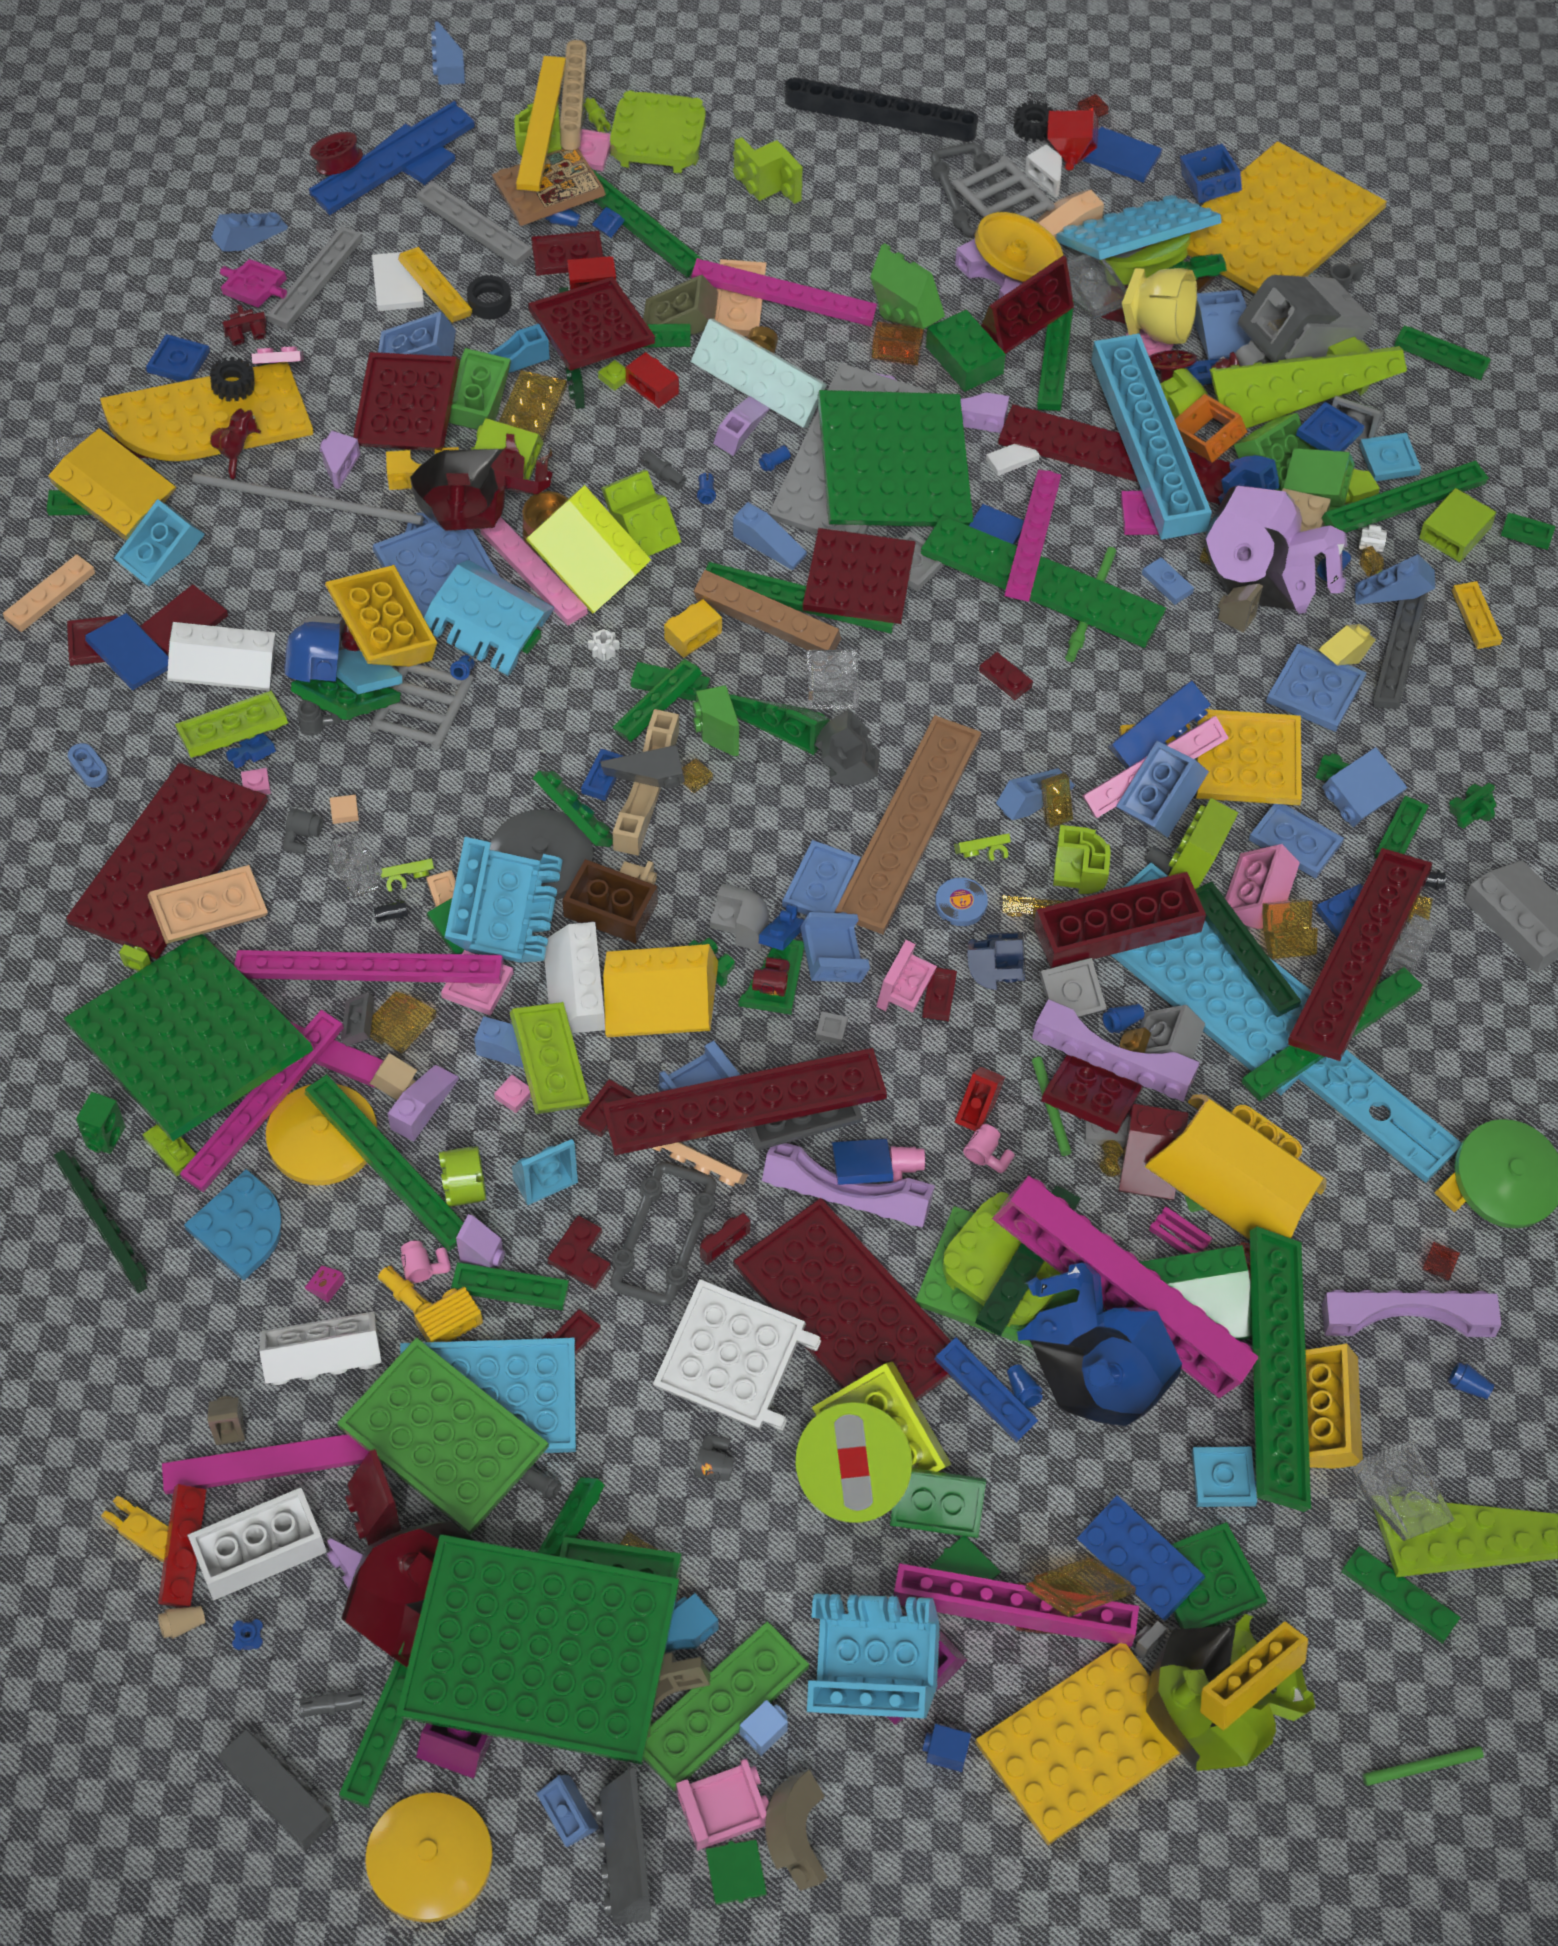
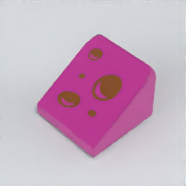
[305,1266,345,1303]

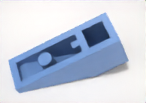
[733,502,807,570]
[996,768,1075,820]
[474,1016,524,1068]

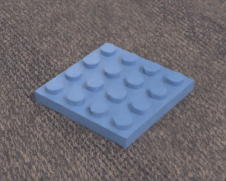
[373,511,500,620]

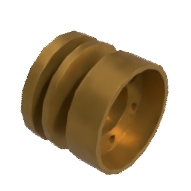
[522,491,568,557]

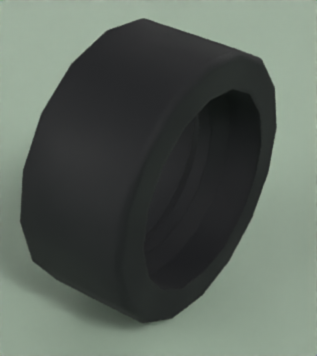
[467,275,511,320]

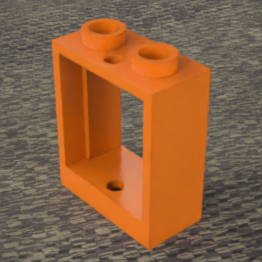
[1174,394,1247,462]

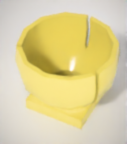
[1122,268,1197,344]

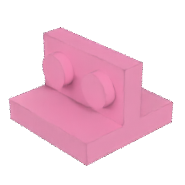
[876,940,937,1013]

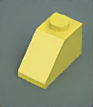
[1319,624,1376,665]

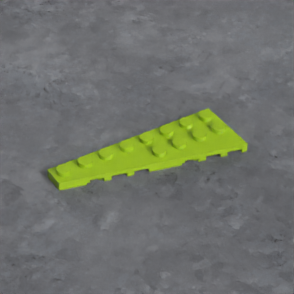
[1209,346,1407,429]
[1372,1496,1558,1577]

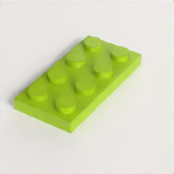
[175,690,288,758]
[510,1002,590,1114]

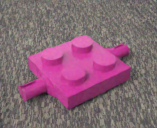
[220,259,287,308]

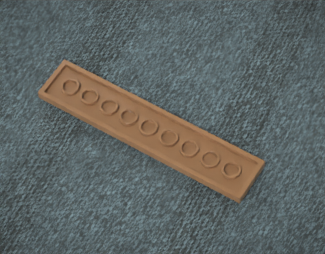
[835,715,982,935]

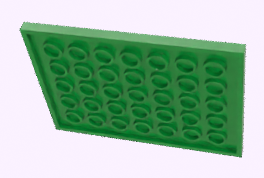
[64,934,313,1142]
[396,1535,680,1765]

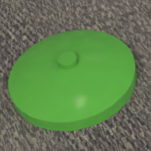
[1455,1119,1558,1229]

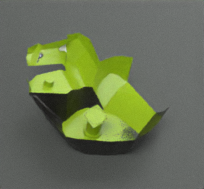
[1146,1614,1316,1771]

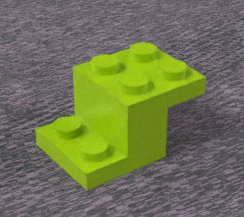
[733,137,803,204]
[601,470,681,556]

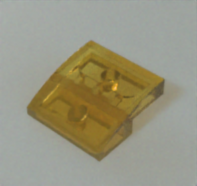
[1262,899,1318,959]
[370,991,436,1054]

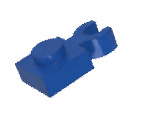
[226,733,276,768]

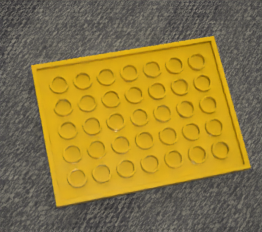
[1187,141,1386,294]

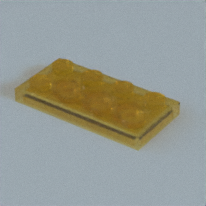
[499,370,567,441]

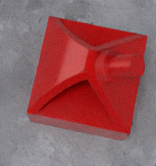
[1048,110,1099,171]

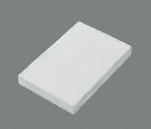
[372,252,424,311]

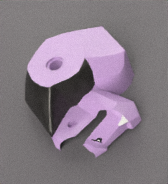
[1204,486,1347,614]

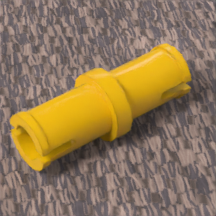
[378,1266,428,1314]

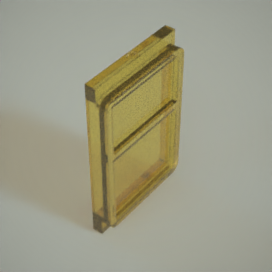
[1026,1558,1136,1617]

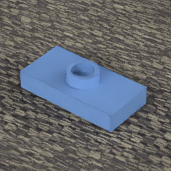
[1142,557,1194,605]

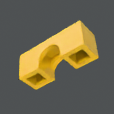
[386,447,459,490]

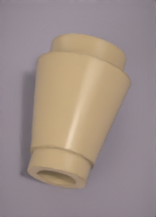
[158,1606,205,1639]

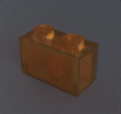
[872,321,924,366]

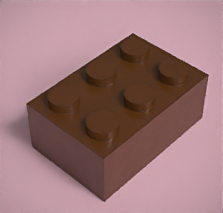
[562,859,658,944]

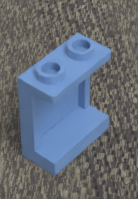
[1322,747,1408,827]
[800,911,870,983]
[658,1040,740,1092]

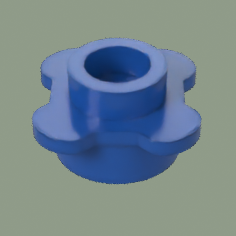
[232,1619,263,1650]

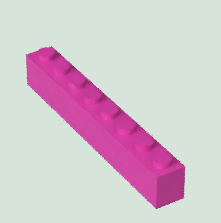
[894,1563,1139,1647]

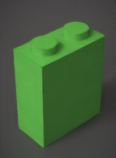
[1281,448,1355,507]

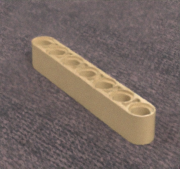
[560,40,586,150]

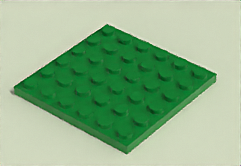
[817,390,973,527]

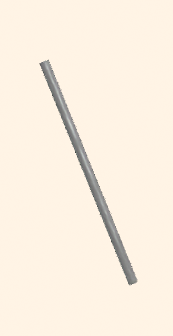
[192,473,424,525]

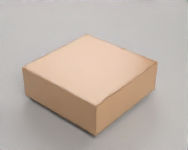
[330,794,359,824]

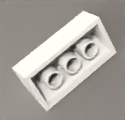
[167,622,275,691]
[544,922,605,1033]
[259,1311,381,1385]
[188,1488,327,1601]

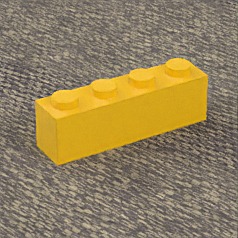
[1200,1621,1308,1731]

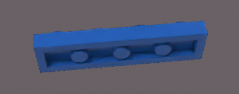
[934,1337,1038,1442]

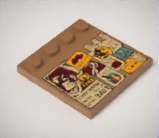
[492,148,605,226]

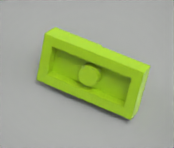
[954,833,1011,861]
[380,858,434,892]
[142,1124,196,1177]

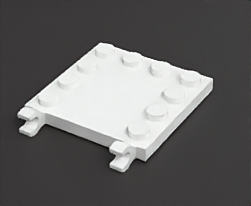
[653,1279,821,1431]

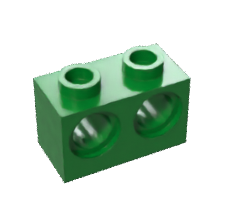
[76,1091,126,1154]

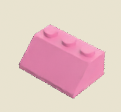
[1225,844,1300,929]

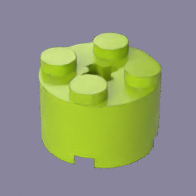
[439,1146,486,1207]

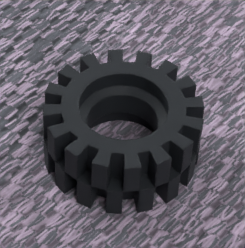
[1014,101,1053,142]
[210,357,255,402]

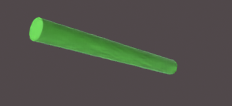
[1032,1057,1072,1156]
[1362,1746,1484,1786]

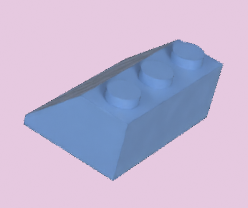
[1116,741,1209,838]

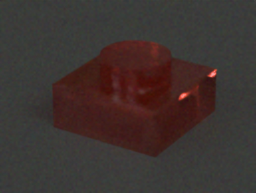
[1077,94,1109,118]
[1422,1242,1460,1281]

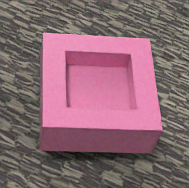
[241,768,271,795]
[494,1075,531,1113]

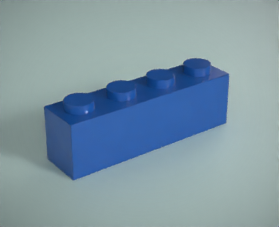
[1108,681,1211,769]

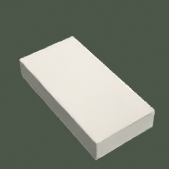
[986,444,1040,476]

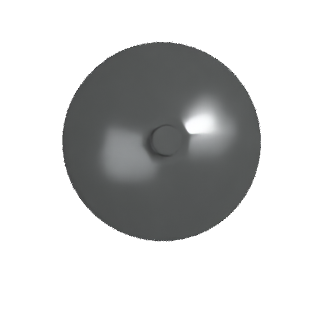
[490,809,594,900]

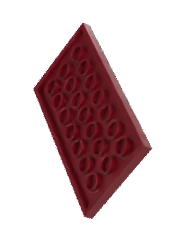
[66,763,268,959]
[733,1198,951,1402]

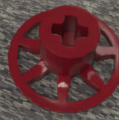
[1149,350,1197,383]

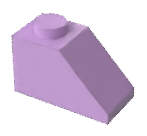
[320,431,360,489]
[456,1214,505,1268]

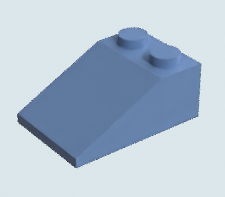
[378,311,456,356]

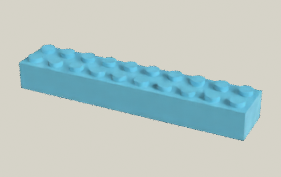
[1091,333,1212,540]

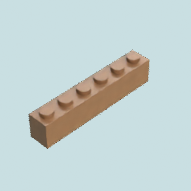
[694,570,841,660]

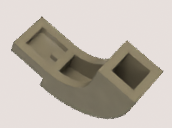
[648,1653,710,1737]
[765,1769,828,1891]

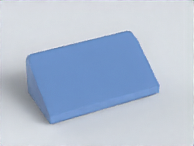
[536,1775,599,1847]

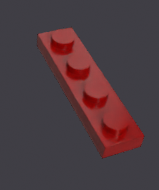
[158,1484,206,1608]

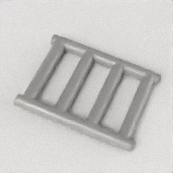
[952,155,1055,218]
[369,664,473,750]

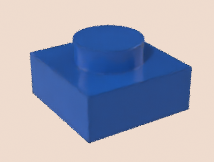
[592,207,625,238]

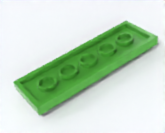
[643,1621,809,1792]

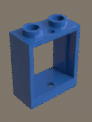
[1180,143,1242,203]

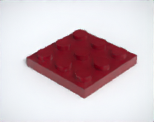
[1041,1054,1144,1134]

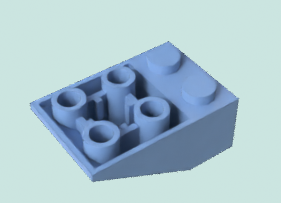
[1194,290,1251,359]

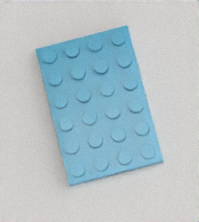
[1056,195,1221,260]
[400,1338,576,1453]

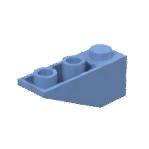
[431,22,465,85]
[211,212,288,251]
[1355,554,1435,605]

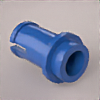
[759,445,791,471]
[697,473,716,504]
[450,655,474,680]

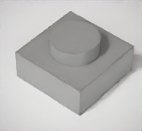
[815,1011,848,1045]
[1134,1621,1167,1660]

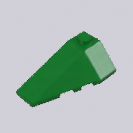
[729,694,830,755]

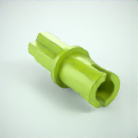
[584,98,611,133]

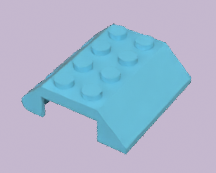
[424,560,554,676]
[444,837,563,963]
[807,1593,940,1718]

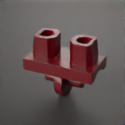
[222,304,266,346]

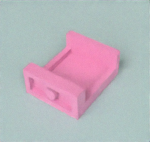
[676,1759,769,1851]

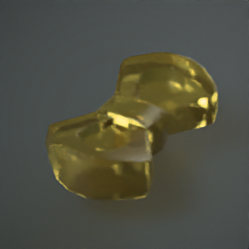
[1099,1140,1124,1177]

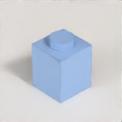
[740,1700,788,1756]

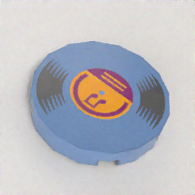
[935,878,988,926]

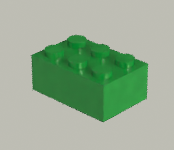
[926,309,1006,392]

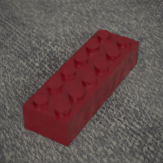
[1034,872,1206,968]

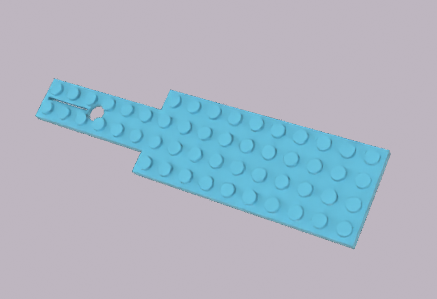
[1111,863,1461,1183]

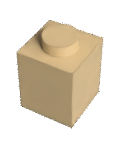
[369,1053,417,1100]

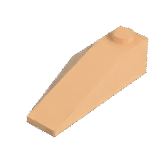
[1035,190,1104,243]

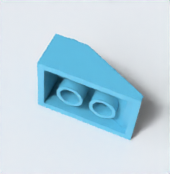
[114,499,205,586]
[512,1139,578,1205]

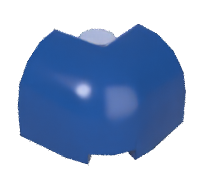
[1218,455,1279,504]
[284,622,340,682]

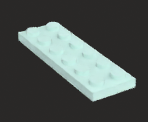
[691,319,827,428]

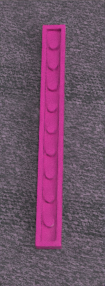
[234,950,504,984]

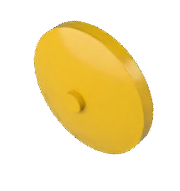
[975,212,1063,282]
[266,1084,378,1185]
[365,1793,493,1922]

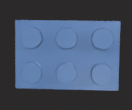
[1249,804,1344,879]
[782,840,861,915]

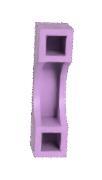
[955,239,1023,299]

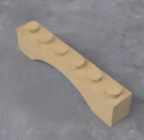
[613,709,679,856]

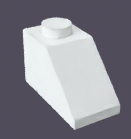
[1025,144,1062,198]

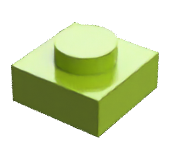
[598,360,626,391]
[119,944,151,971]

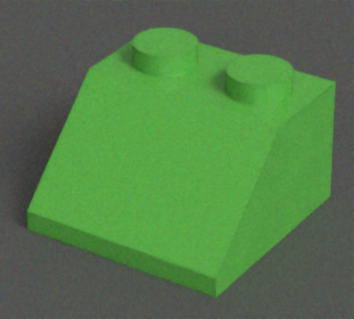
[692,685,739,756]

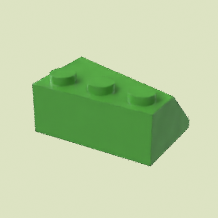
[870,243,945,329]
[1234,413,1310,491]

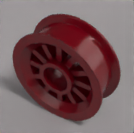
[310,132,363,175]

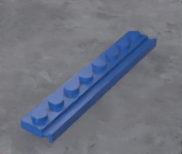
[309,101,475,215]

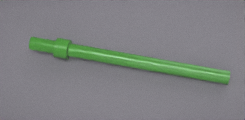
[1065,547,1117,662]

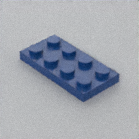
[1077,1495,1206,1621]

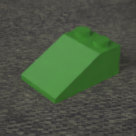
[449,348,511,430]

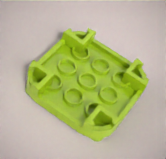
[610,90,706,173]
[943,1192,1061,1327]

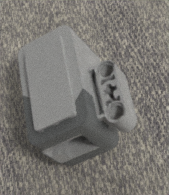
[1235,275,1373,366]

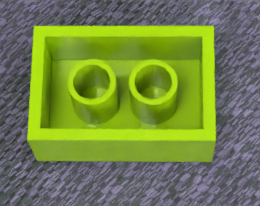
[1168,798,1239,889]

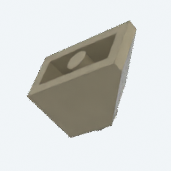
[1218,584,1263,633]
[207,1396,246,1445]

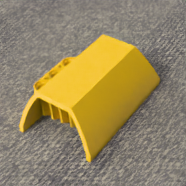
[1145,1094,1327,1240]

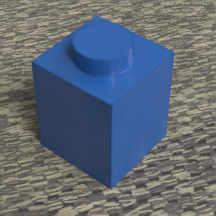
[922,1724,971,1772]

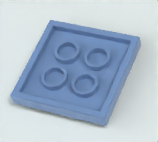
[1266,643,1367,732]

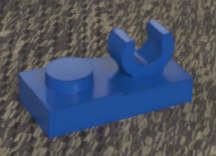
[759,905,804,951]

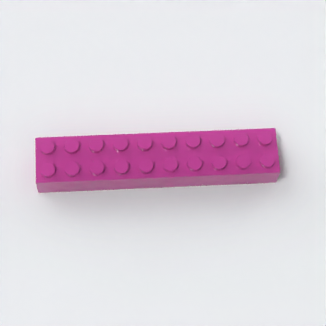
[992,1176,1258,1398]

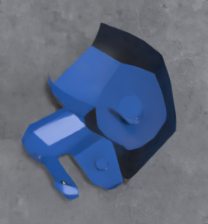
[1017,1263,1182,1426]

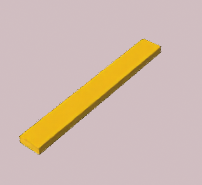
[516,56,566,191]

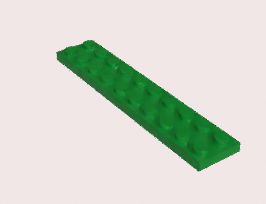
[921,515,1166,648]
[1250,1227,1311,1512]

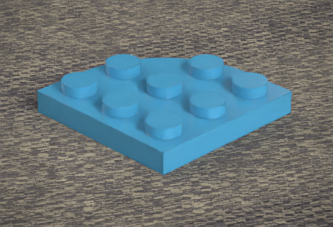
[184,1169,282,1281]

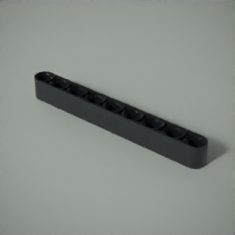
[785,77,978,142]

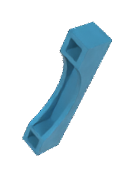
[488,324,550,373]
[665,1593,718,1653]

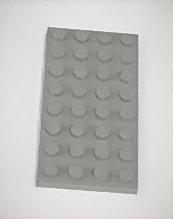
[769,363,930,534]

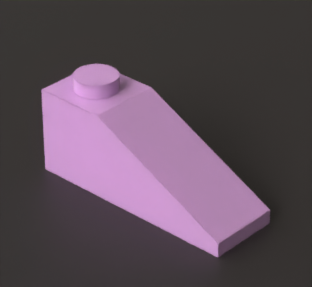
[388,1065,459,1142]

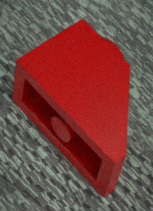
[954,1067,1005,1131]

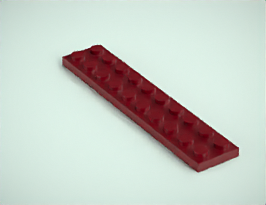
[998,404,1231,504]
[1288,848,1433,1061]
[602,1048,887,1156]

